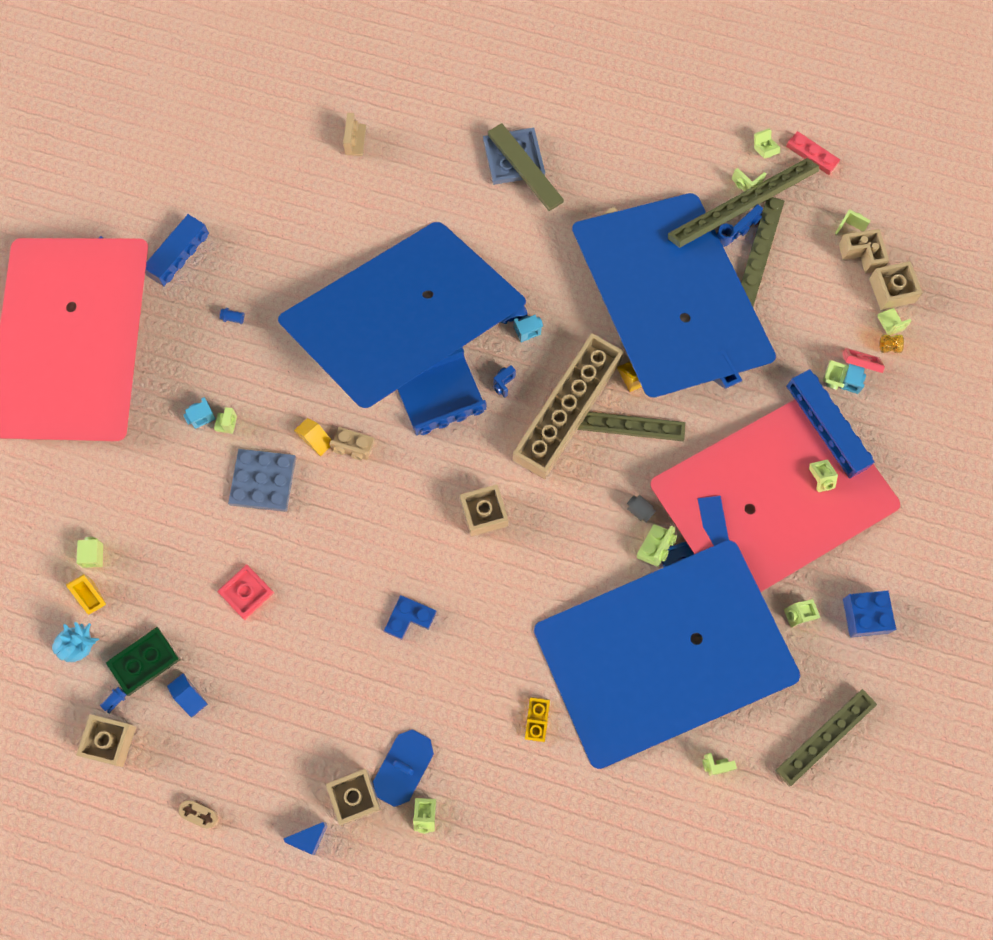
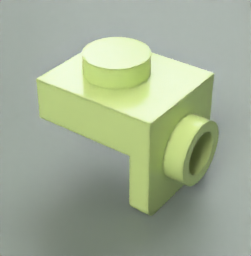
[754,129,780,159]
[823,360,849,390]

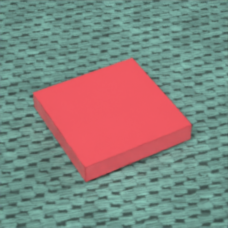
[842,348,885,373]
[217,564,274,620]

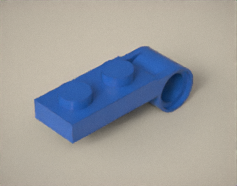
[717,204,763,247]

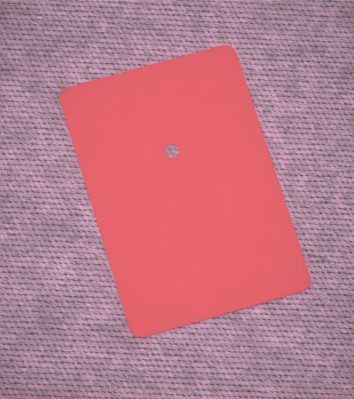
[0,238,148,441]
[650,400,900,592]

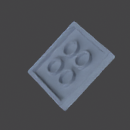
[483,127,545,185]
[228,449,296,512]

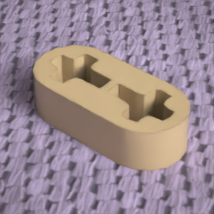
[179,800,218,829]

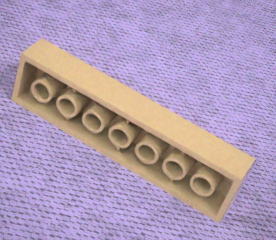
[513,333,624,479]

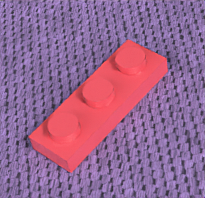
[786,131,840,175]

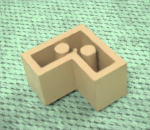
[839,229,889,274]

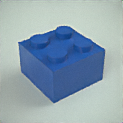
[843,590,896,638]

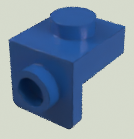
[493,365,516,398]

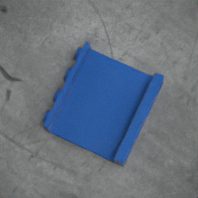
[398,347,486,436]

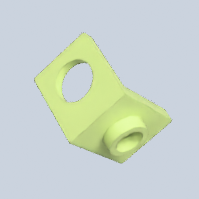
[732,168,766,192]
[835,209,871,235]
[877,308,911,336]

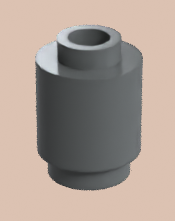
[627,495,656,522]

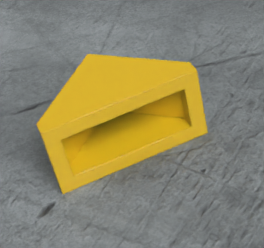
[617,361,642,392]
[294,418,331,456]
[66,574,106,615]

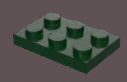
[105,627,181,696]

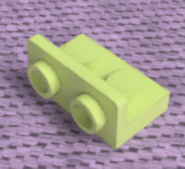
[637,524,677,567]

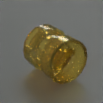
[879,334,904,353]

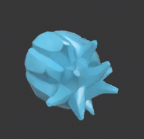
[52,622,99,662]

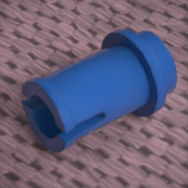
[220,307,245,324]
[100,687,126,714]

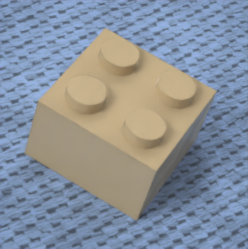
[869,261,923,311]
[460,484,509,537]
[76,714,136,767]
[326,769,381,826]

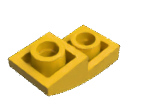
[525,697,550,742]

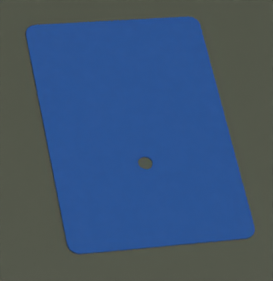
[572,193,776,398]
[278,222,526,408]
[534,540,800,769]

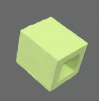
[77,537,103,568]

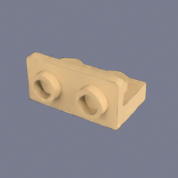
[343,113,367,156]
[330,427,375,461]

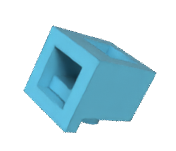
[513,314,543,342]
[840,364,866,394]
[183,397,216,429]

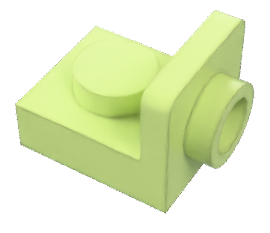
[214,407,237,434]
[809,459,838,492]
[784,599,820,627]
[702,753,737,776]
[413,798,436,834]

